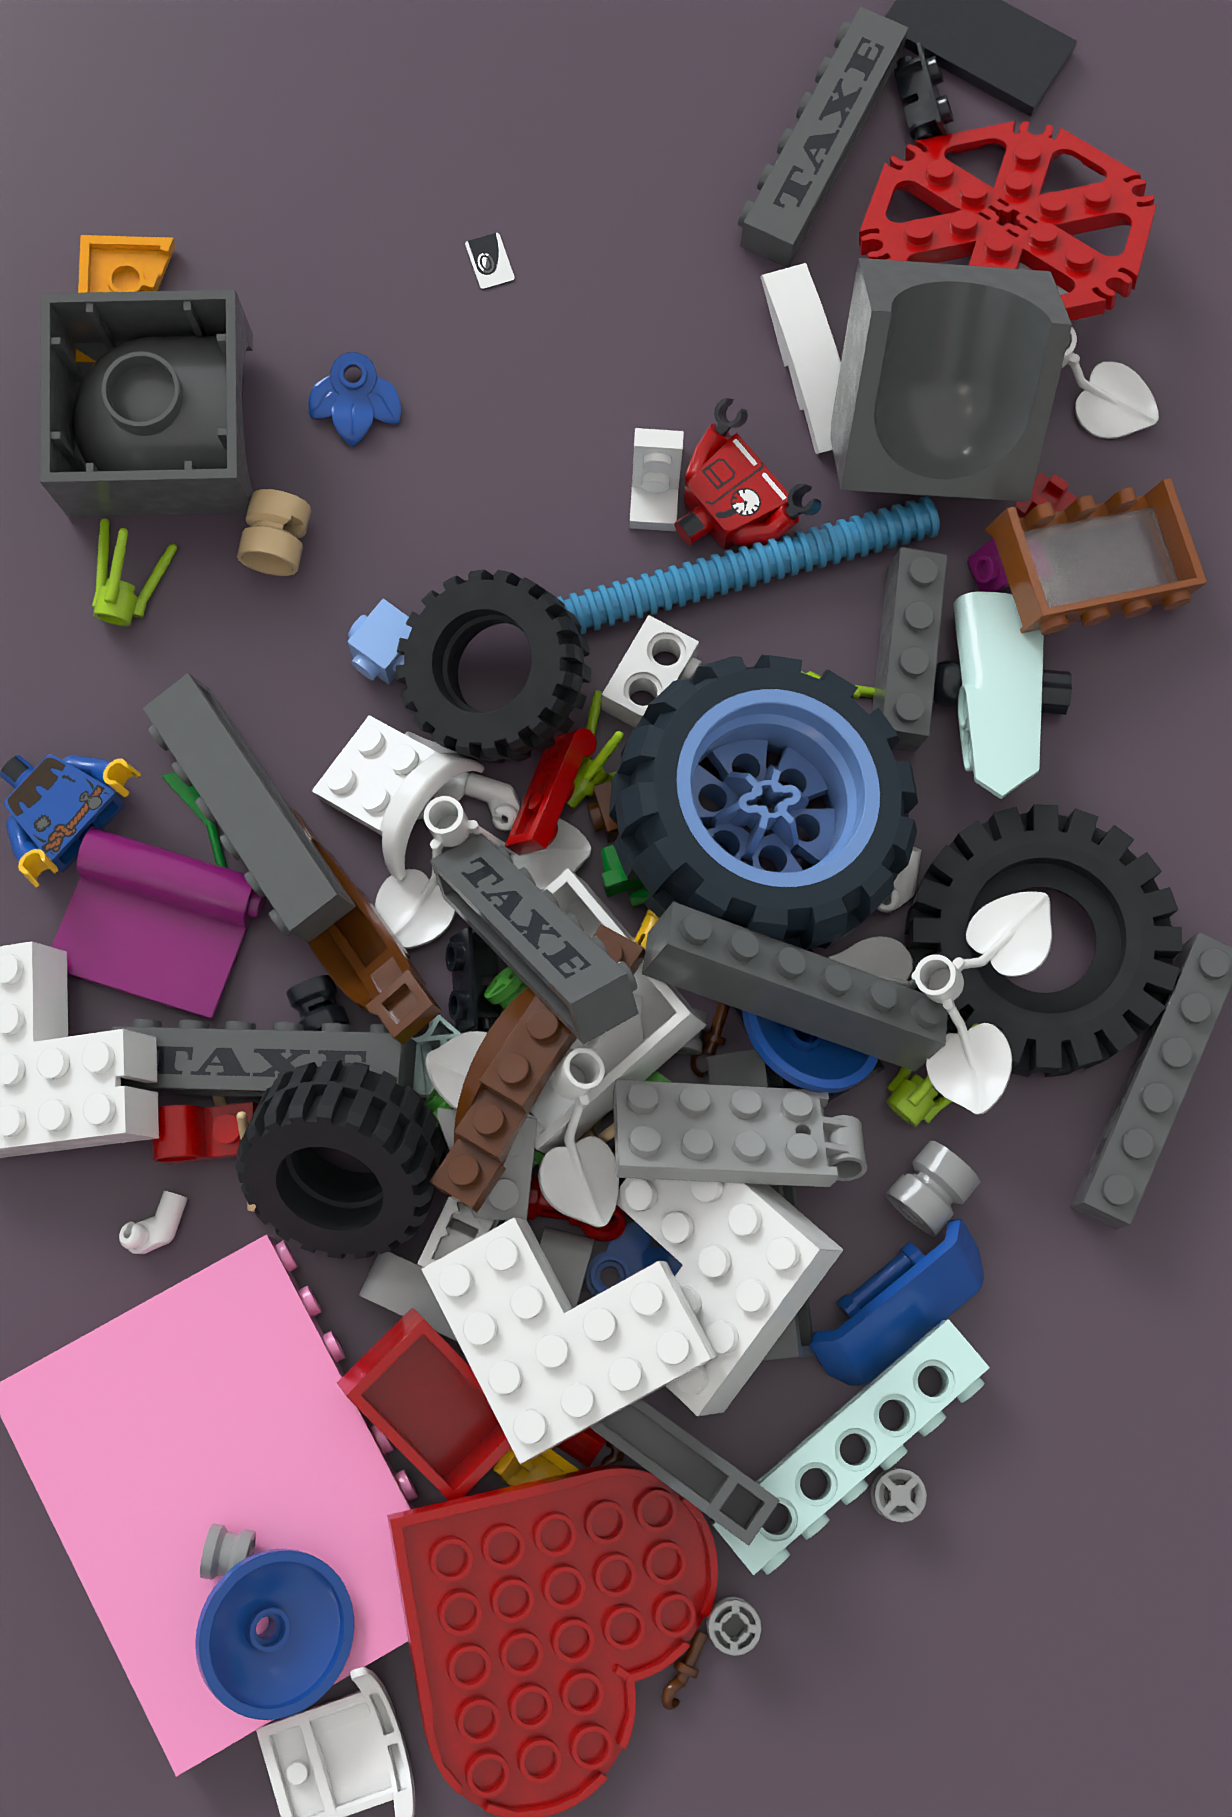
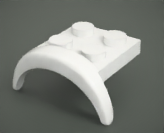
[312,716,485,881]
[256,1667,415,1817]

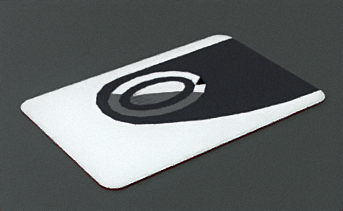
[465,233,515,289]

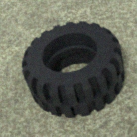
[396,569,592,763]
[236,1060,446,1259]

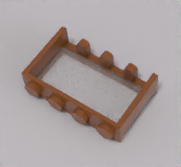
[984,478,1207,635]

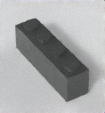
[872,547,947,752]

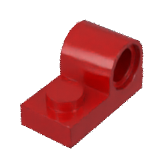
[152,1102,259,1165]

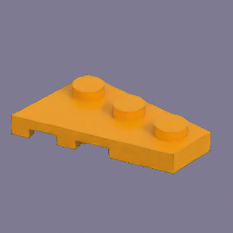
[75,235,175,362]

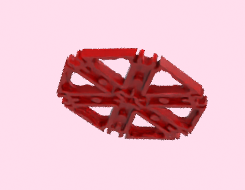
[859,121,1157,321]

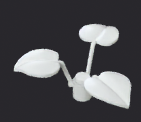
[1019,264,1159,439]
[375,732,592,949]
[828,892,1052,1115]
[426,993,644,1227]

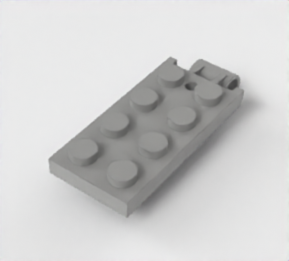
[613,1080,867,1187]

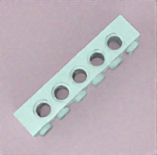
[710,1319,990,1575]

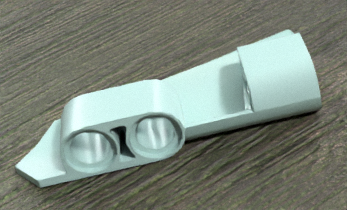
[953,592,1044,799]

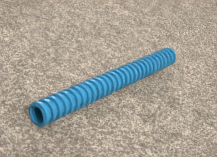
[557,496,940,634]

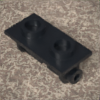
[894,42,954,141]
[445,927,501,1034]

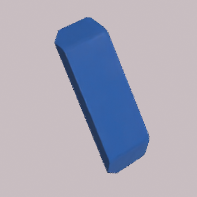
[810,1219,984,1386]

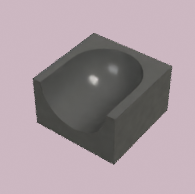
[830,258,1072,502]
[40,289,253,517]

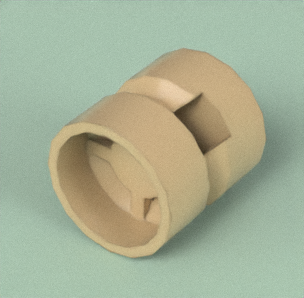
[237,489,311,576]

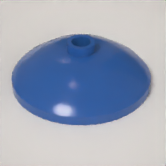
[742,1010,878,1093]
[195,1549,354,1720]

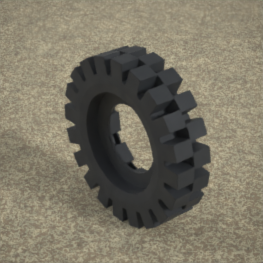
[904,804,1182,1078]

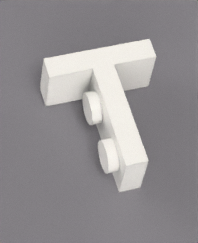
[629,428,684,532]

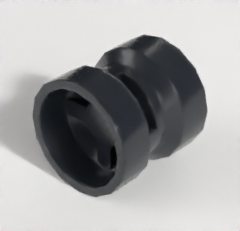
[286,975,350,1031]

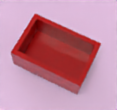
[337,1308,511,1501]

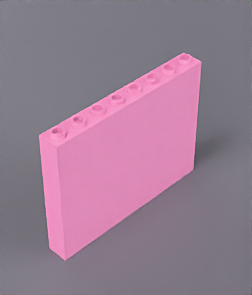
[0,1234,419,1777]

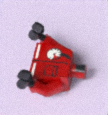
[674,398,821,549]

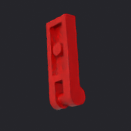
[505,728,597,856]

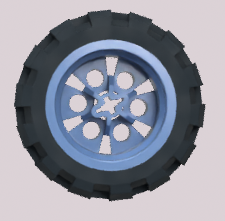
[609,654,919,950]

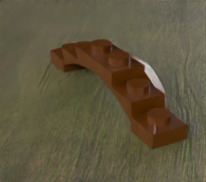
[290,807,442,1045]
[429,924,645,1213]

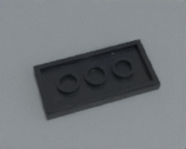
[885,0,1077,117]

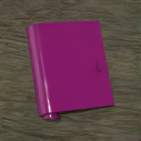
[51,827,267,1021]

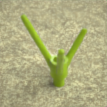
[567,690,624,808]

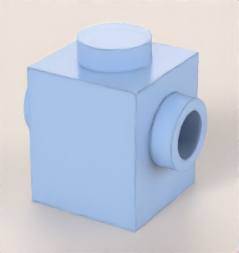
[347,599,412,685]

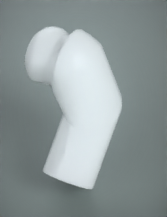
[464,772,521,832]
[877,847,922,913]
[119,1191,188,1254]

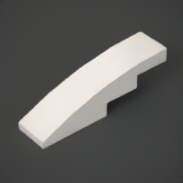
[761,263,841,454]

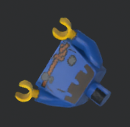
[0,754,142,888]

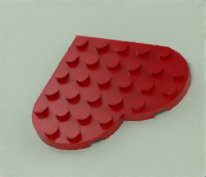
[387,1464,718,1817]

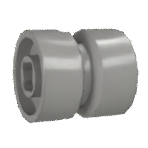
[885,1140,981,1237]

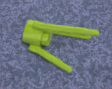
[92,518,177,626]
[886,1023,978,1127]

